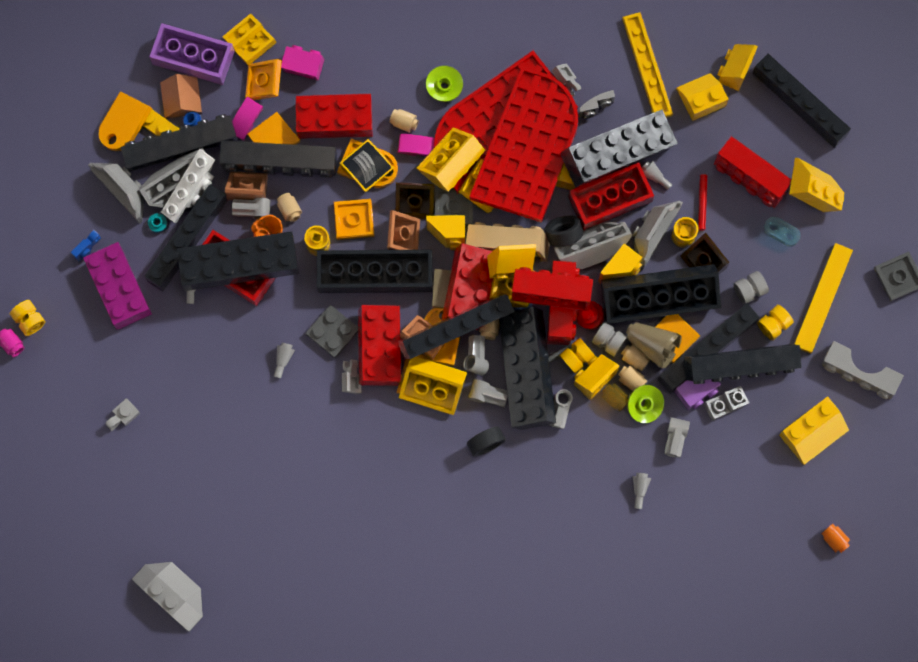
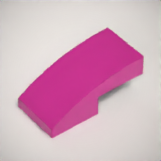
[232,97,263,141]
[398,134,435,157]

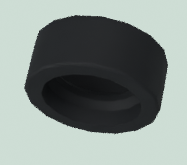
[545,215,583,247]
[466,426,506,457]

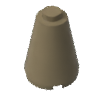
[626,322,682,369]

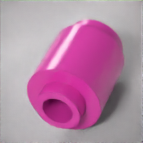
[0,329,25,357]

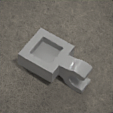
[552,63,581,97]
[342,359,361,394]
[105,398,140,431]

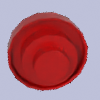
[576,301,605,329]

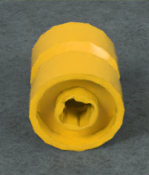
[671,217,698,248]
[304,226,331,256]
[10,300,46,336]
[757,304,794,341]
[559,338,596,374]

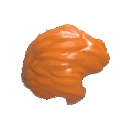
[251,215,283,237]

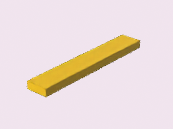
[622,12,673,118]
[794,243,853,354]

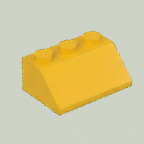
[416,128,485,192]
[789,158,844,212]
[399,356,467,415]
[779,396,849,465]

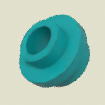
[148,213,167,232]

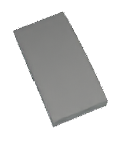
[579,90,615,118]
[704,386,749,421]

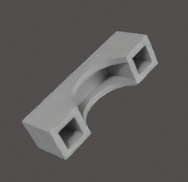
[821,341,904,399]

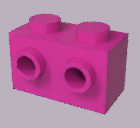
[281,45,325,81]

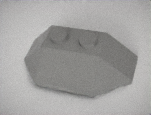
[139,148,213,208]
[88,163,144,224]
[632,201,683,270]
[554,222,632,269]
[132,562,203,632]

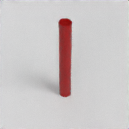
[698,174,708,231]

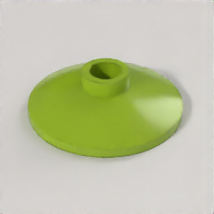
[426,66,463,102]
[628,385,664,423]

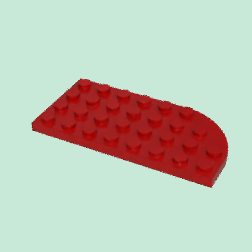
[434,50,578,194]
[469,67,578,223]

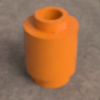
[821,524,850,553]

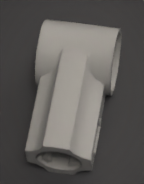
[232,198,271,220]
[463,335,489,376]
[468,379,508,408]
[549,389,573,429]
[664,417,690,458]

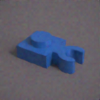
[71,230,101,262]

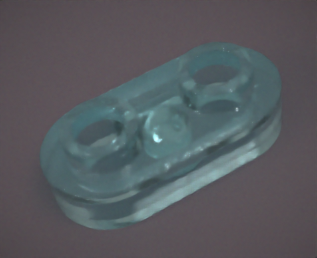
[764,217,801,246]

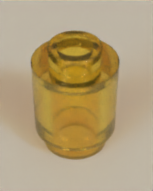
[601,383,628,412]

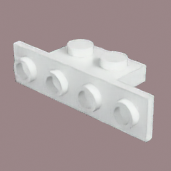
[161,149,215,223]

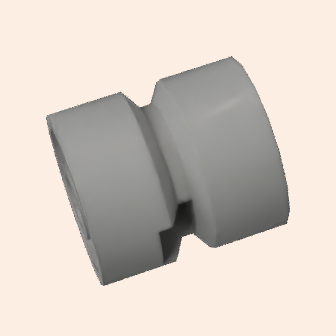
[733,271,769,305]
[591,322,627,357]

